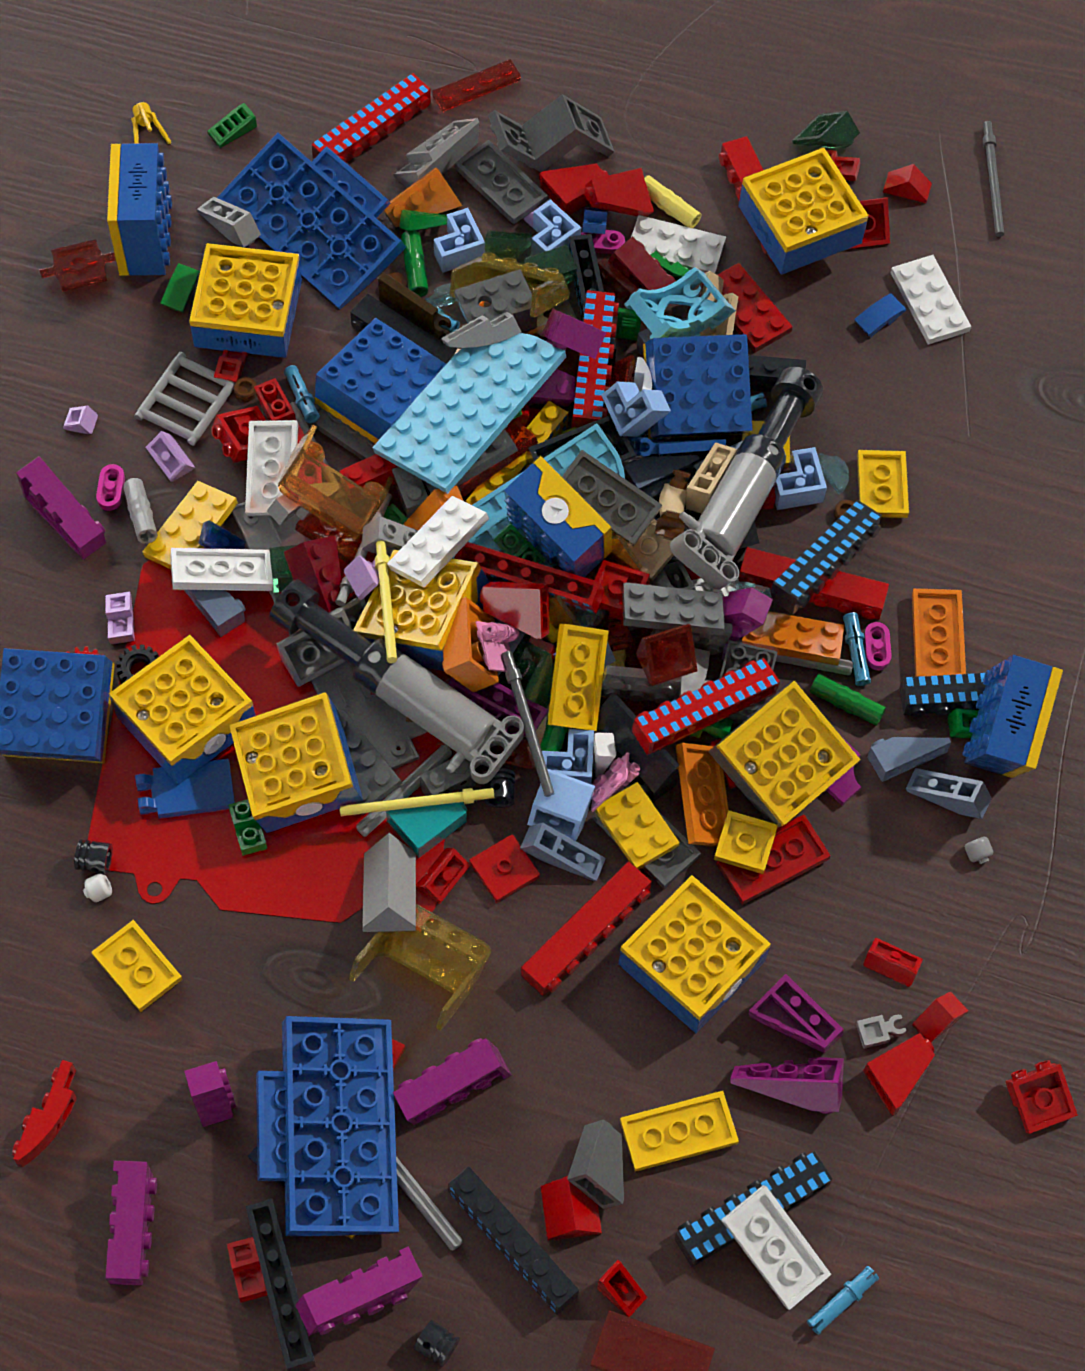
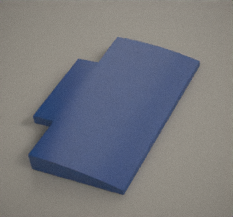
[217,133,406,309]
[256,1016,399,1236]

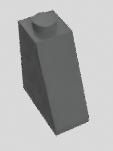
[567,1119,624,1209]

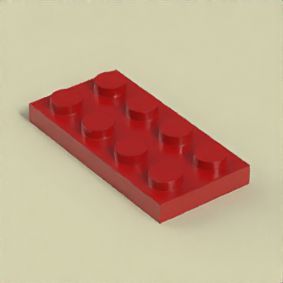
[701,263,793,353]
[716,814,831,905]

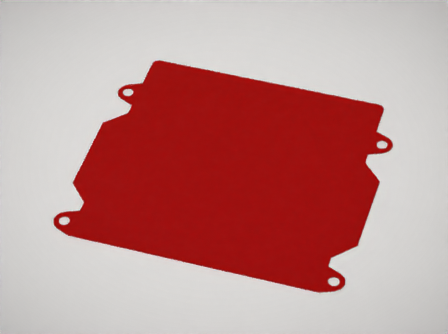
[88,542,456,932]

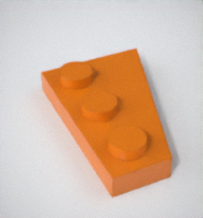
[384,168,462,227]

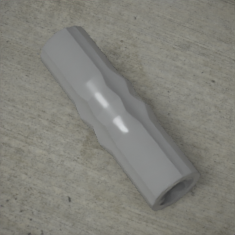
[123,478,158,544]

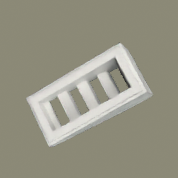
[593,733,616,777]

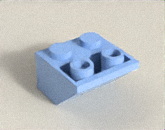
[527,768,595,841]

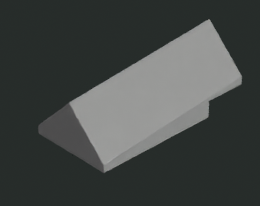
[394,118,479,188]
[277,597,366,687]
[363,833,416,932]

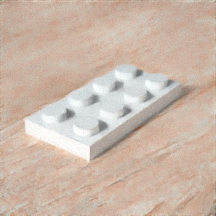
[631,215,726,274]
[890,255,971,345]
[245,420,298,516]
[387,496,489,587]
[170,548,273,591]
[721,1185,831,1310]

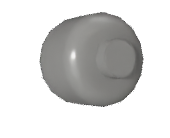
[965,836,993,864]

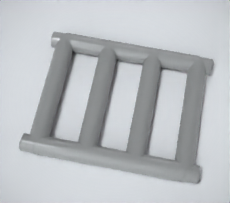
[134,352,235,446]

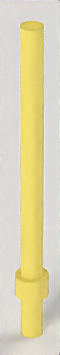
[375,540,397,663]
[340,788,494,816]

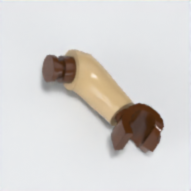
[654,469,690,541]

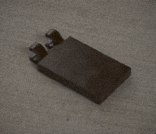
[378,272,451,342]

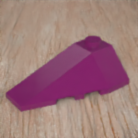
[730,1057,844,1114]

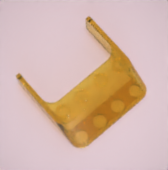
[450,253,570,317]
[349,904,491,1031]

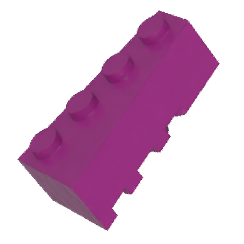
[16,456,106,560]
[393,1038,512,1125]
[184,1061,236,1127]
[106,1161,157,1285]
[295,1246,423,1336]

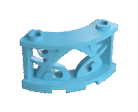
[624,267,736,339]

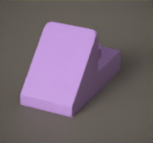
[344,555,379,600]

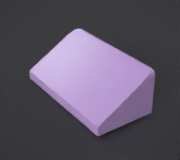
[146,431,195,482]

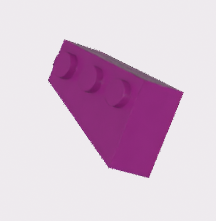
[541,308,607,359]
[527,369,575,407]
[722,587,773,644]
[749,974,844,1054]

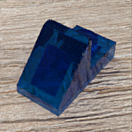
[198,520,246,549]

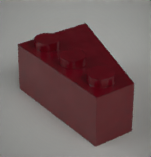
[602,236,676,293]
[283,535,342,613]

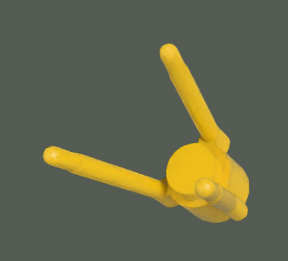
[131,102,171,144]

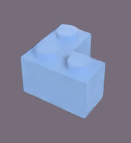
[531,199,581,269]
[434,208,485,273]
[601,382,671,437]
[774,447,827,510]
[540,729,594,785]

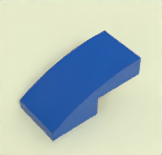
[583,207,608,234]
[854,293,906,338]

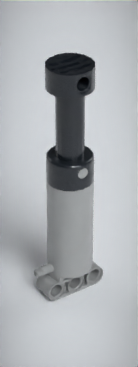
[670,367,823,590]
[269,579,524,784]

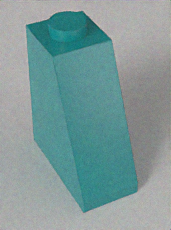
[386,802,467,858]

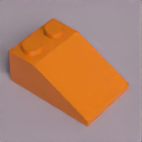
[442,597,498,693]

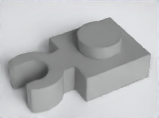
[856,1015,906,1049]

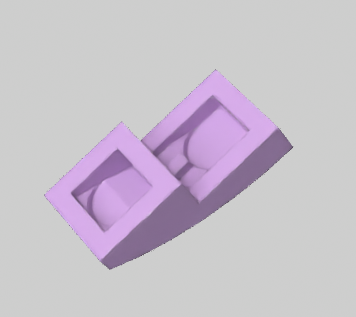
[106,592,135,645]

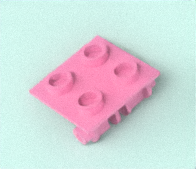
[476,621,520,672]
[591,752,640,812]

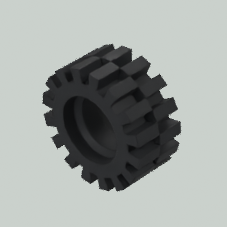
[116,645,159,684]

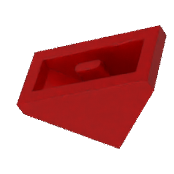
[883,164,932,203]
[912,991,968,1043]
[597,1260,647,1317]

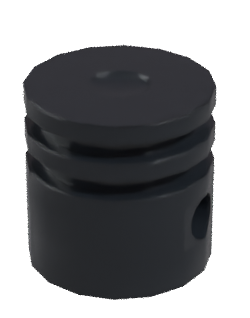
[484,768,515,808]
[74,839,113,874]
[414,1320,460,1367]

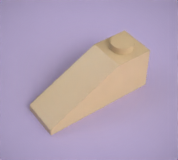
[686,442,738,514]

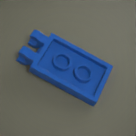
[628,436,726,456]
[135,759,235,819]

